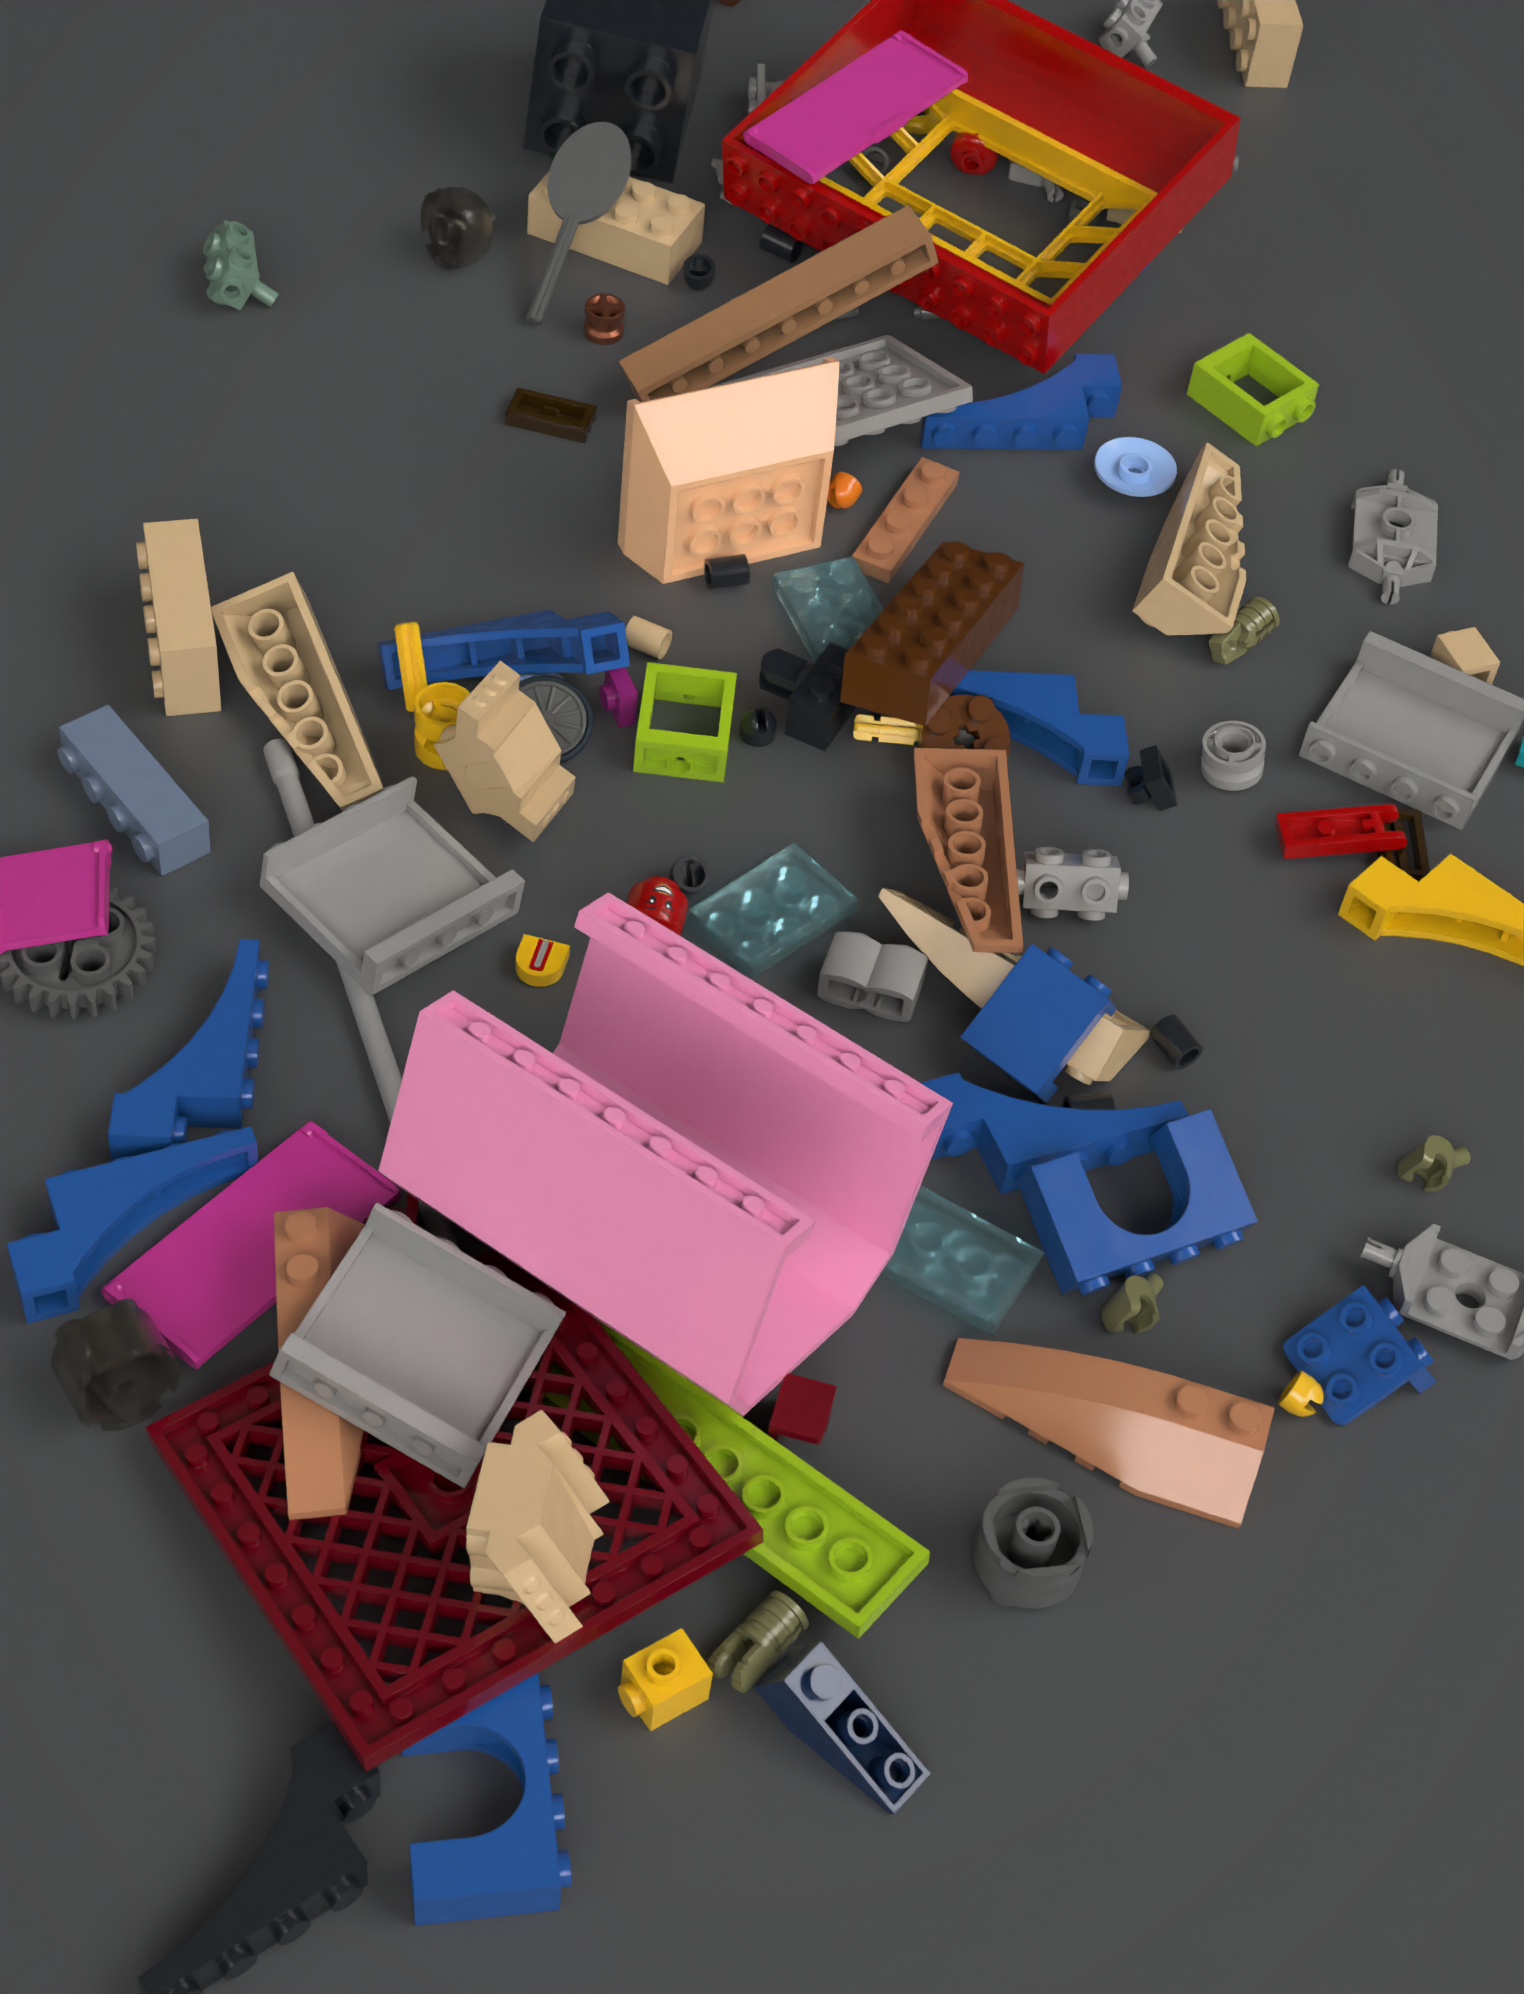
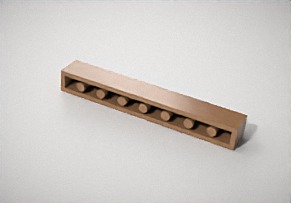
[619,205,939,402]

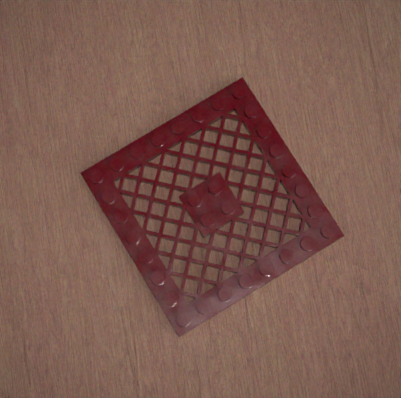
[145,1249,764,1772]

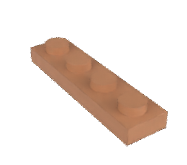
[850,457,960,584]

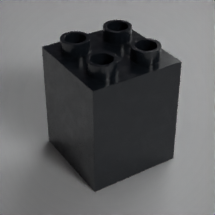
[523,0,715,183]

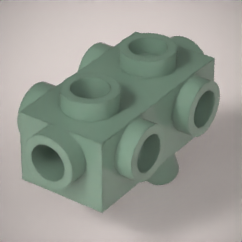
[203,220,279,310]

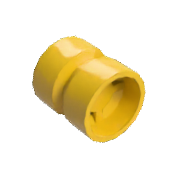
[414,682,470,770]

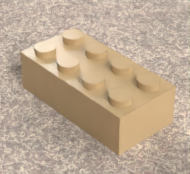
[1217,0,1303,88]
[527,172,705,285]
[136,519,221,716]

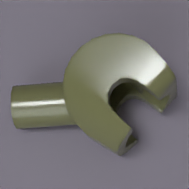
[1397,1135,1471,1192]
[1101,1273,1164,1334]

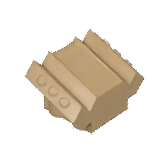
[434,661,576,842]
[466,1409,610,1643]

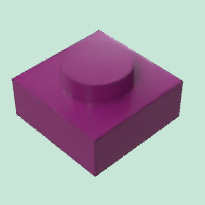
[599,667,638,728]

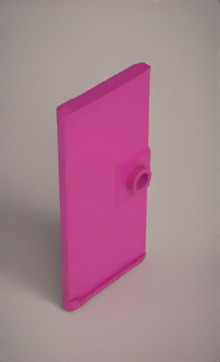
[743,30,968,184]
[0,839,112,955]
[100,1121,401,1370]

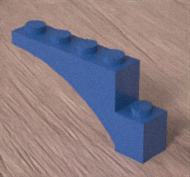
[919,354,1122,450]
[377,609,630,690]
[949,670,1129,786]
[108,939,270,1162]
[920,1072,1189,1195]
[6,1126,258,1324]

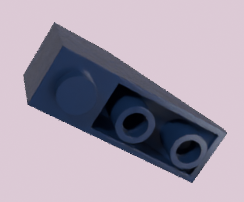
[754,1641,931,1815]

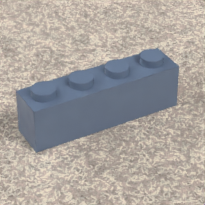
[57,704,211,876]

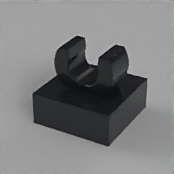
[1124,745,1177,811]

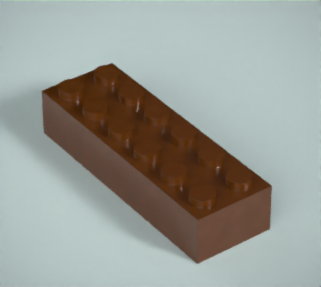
[840,541,1024,726]

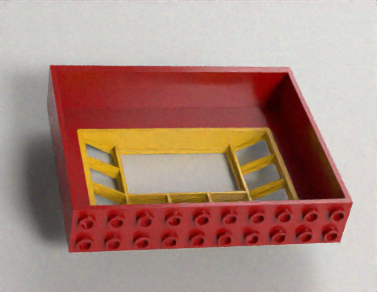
[722,0,1241,374]

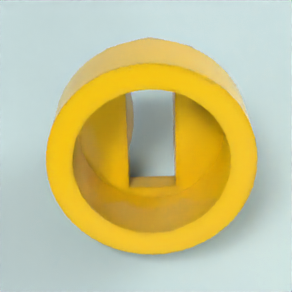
[1277,1370,1324,1417]

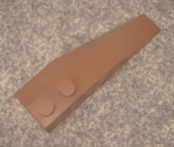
[913,748,1023,953]
[274,1207,365,1520]
[943,1338,1275,1529]

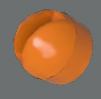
[827,472,862,509]

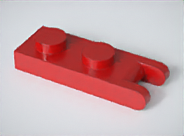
[1275,804,1407,859]

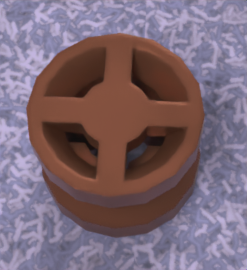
[584,293,625,345]

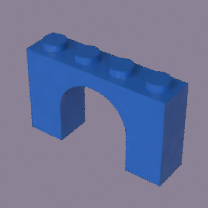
[1016,1109,1258,1297]
[401,1673,571,1926]

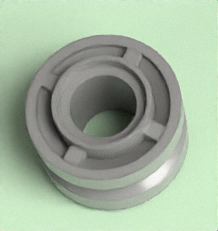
[1200,721,1266,791]

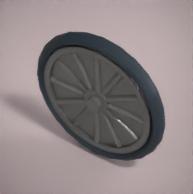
[519,675,594,764]

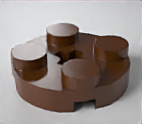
[918,695,1011,758]

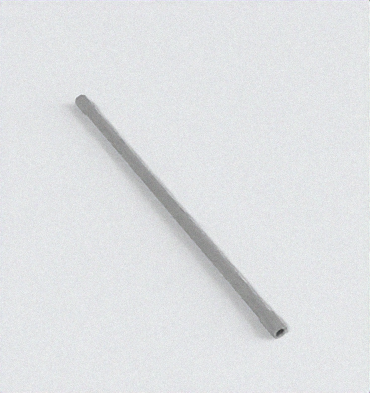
[263,739,461,1251]

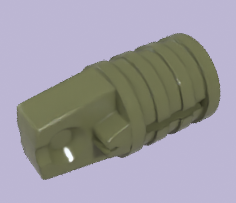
[1209,597,1280,665]

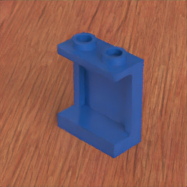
[960,944,1117,1103]

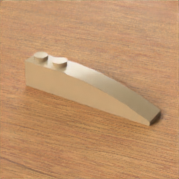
[1132,442,1246,636]
[211,572,384,812]
[878,888,1151,1085]

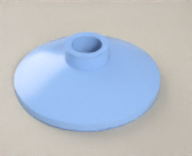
[1094,437,1177,497]

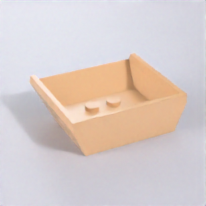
[618,357,840,584]

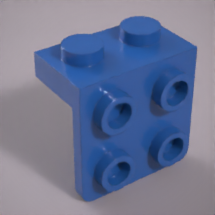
[1283,1285,1437,1426]

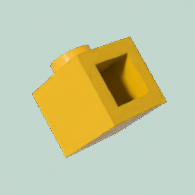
[618,1628,713,1732]

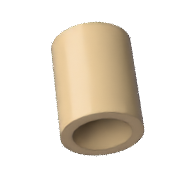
[625,616,672,659]

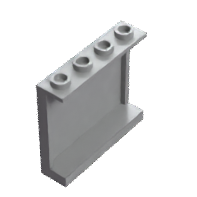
[1299,631,1524,830]
[260,776,525,996]
[269,1202,567,1488]

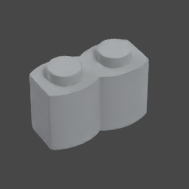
[817,932,928,1022]

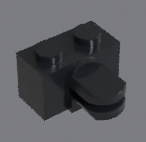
[759,642,857,752]

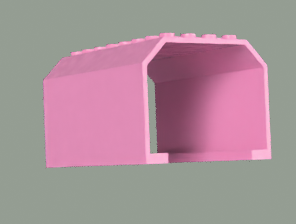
[378,892,953,1416]

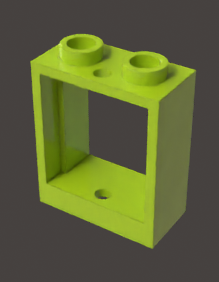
[1187,333,1319,446]
[633,662,737,783]

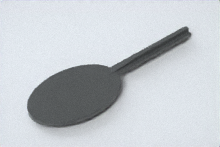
[526,122,632,326]

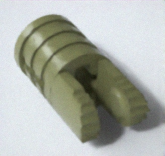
[706,1590,809,1693]

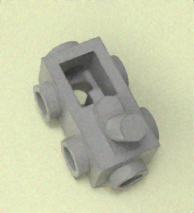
[1099,0,1163,68]
[1016,847,1129,921]

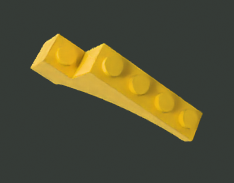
[1338,853,1524,966]

